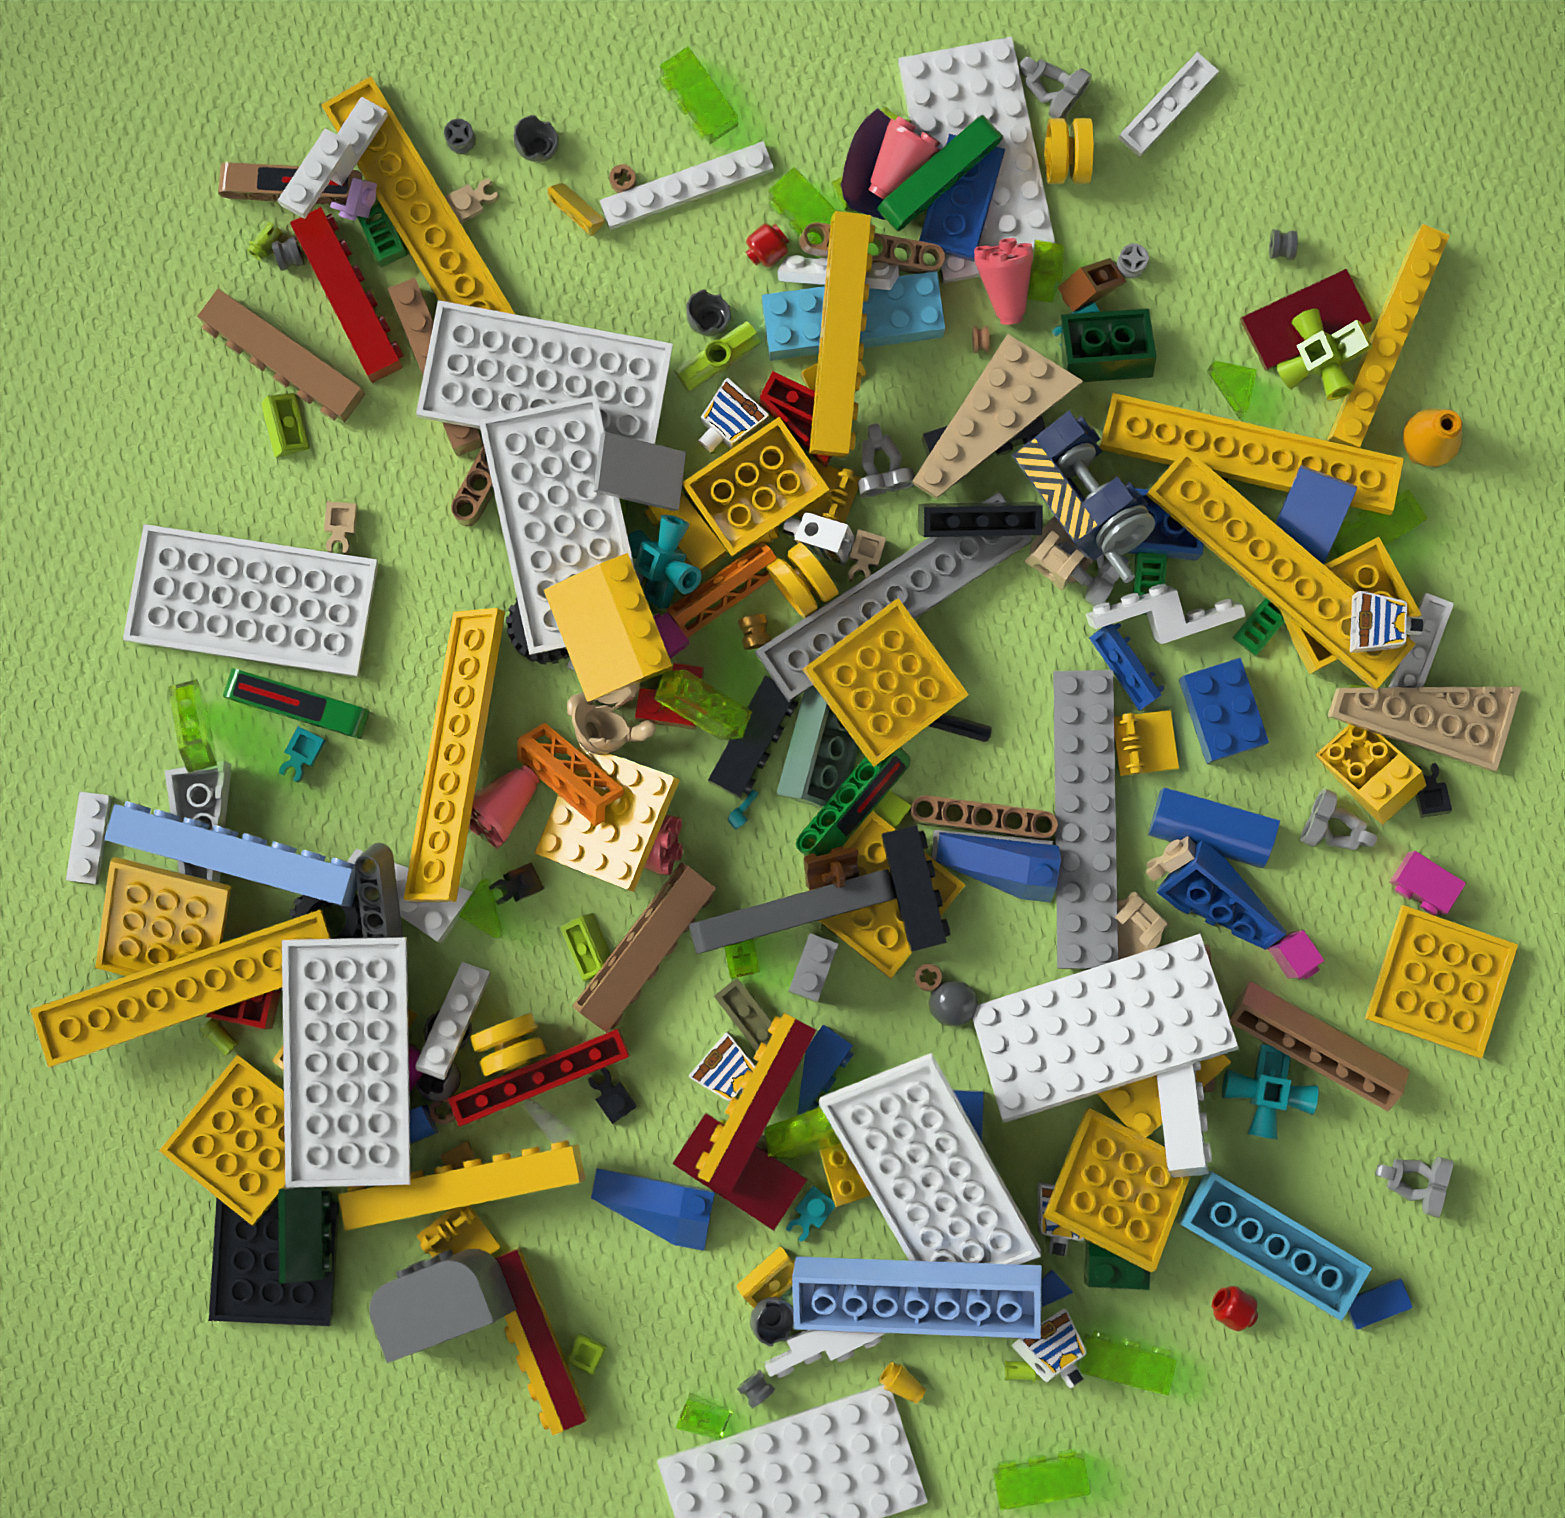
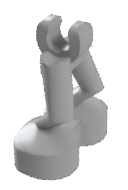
[1020,57,1092,118]
[858,424,915,498]
[1057,542,1129,606]
[1300,789,1377,850]
[1376,1156,1453,1218]

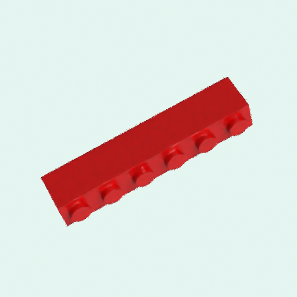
[289,207,404,383]
[448,1029,631,1127]

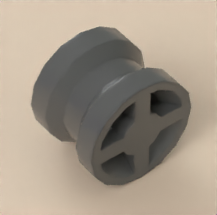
[444,118,475,154]
[1269,229,1298,260]
[272,236,304,271]
[737,1370,775,1408]

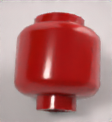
[745,223,789,268]
[1211,1286,1258,1332]

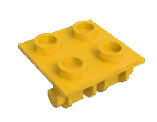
[795,458,862,524]
[1114,710,1179,776]
[819,1141,871,1207]
[416,1205,501,1257]

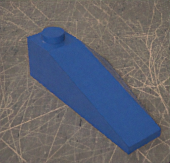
[936,832,1061,903]
[1157,840,1287,950]
[591,1168,715,1251]

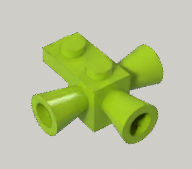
[1277,309,1373,401]

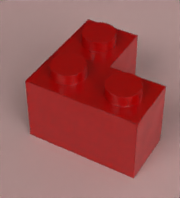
[635,663,704,730]

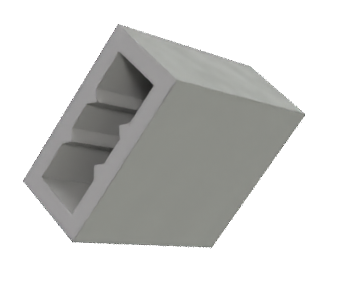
[789,933,838,1002]

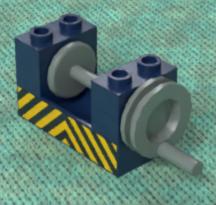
[1012,411,1155,583]

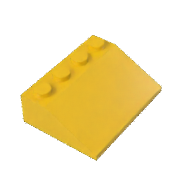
[682,417,830,557]
[1280,537,1422,674]
[544,553,672,702]

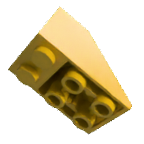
[1316,724,1426,825]

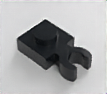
[1415,763,1452,818]
[488,862,544,905]
[588,1068,638,1124]

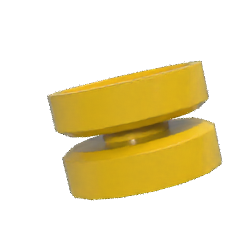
[1044,118,1094,184]
[766,542,839,619]
[470,1013,547,1077]

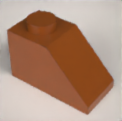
[1057,258,1126,312]

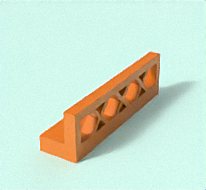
[666,541,777,638]
[517,723,624,826]

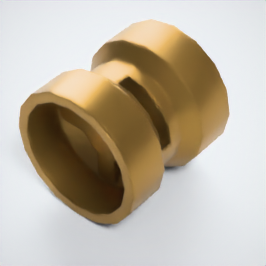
[738,614,772,650]

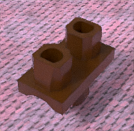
[803,846,860,890]

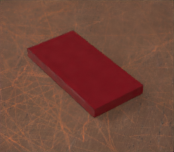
[1240,269,1372,371]
[672,1112,807,1231]

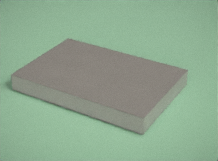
[593,432,686,511]

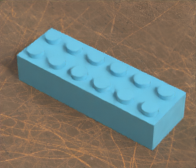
[762,271,945,361]
[1177,1170,1372,1321]

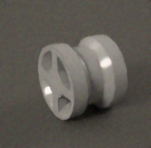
[1117,243,1149,278]

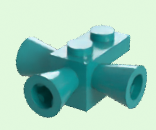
[627,515,702,609]
[1222,1044,1319,1140]

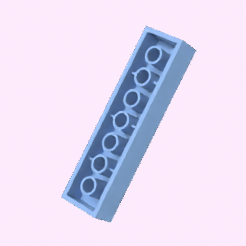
[104,801,357,908]
[792,1257,1042,1339]

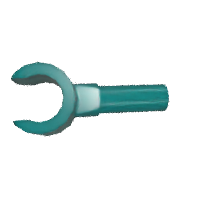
[728,790,758,830]

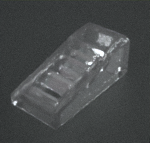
[523,1098,579,1143]

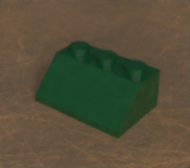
[1061,309,1157,382]
[278,1187,332,1283]

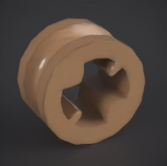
[609,164,636,193]
[972,326,989,353]
[914,964,942,991]
[429,1098,455,1125]

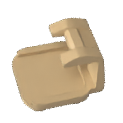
[1024,516,1093,591]
[1115,891,1169,960]

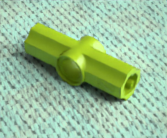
[675,321,762,392]

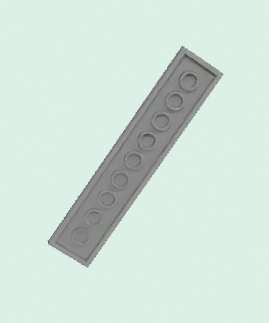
[755,492,1033,702]
[1053,670,1118,969]

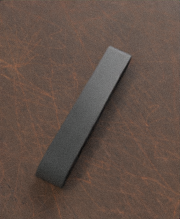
[689,869,897,954]

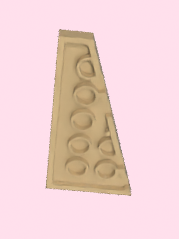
[912,334,1083,499]
[1328,686,1522,772]

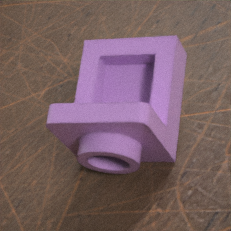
[330,177,377,221]

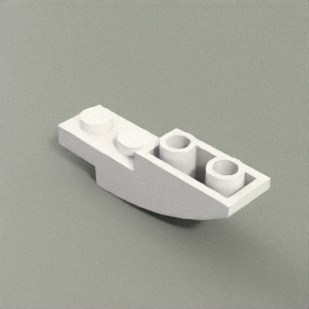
[765,1330,885,1378]

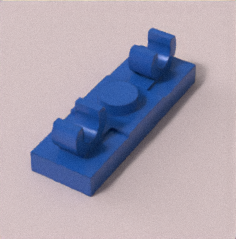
[1089,623,1164,711]

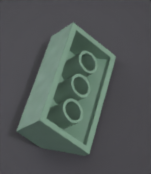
[777,686,859,808]

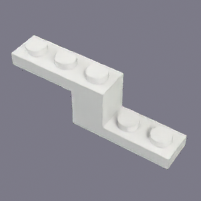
[278,97,388,219]
[1086,584,1245,644]

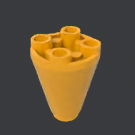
[1403,408,1462,467]

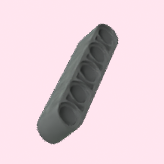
[355,842,403,938]

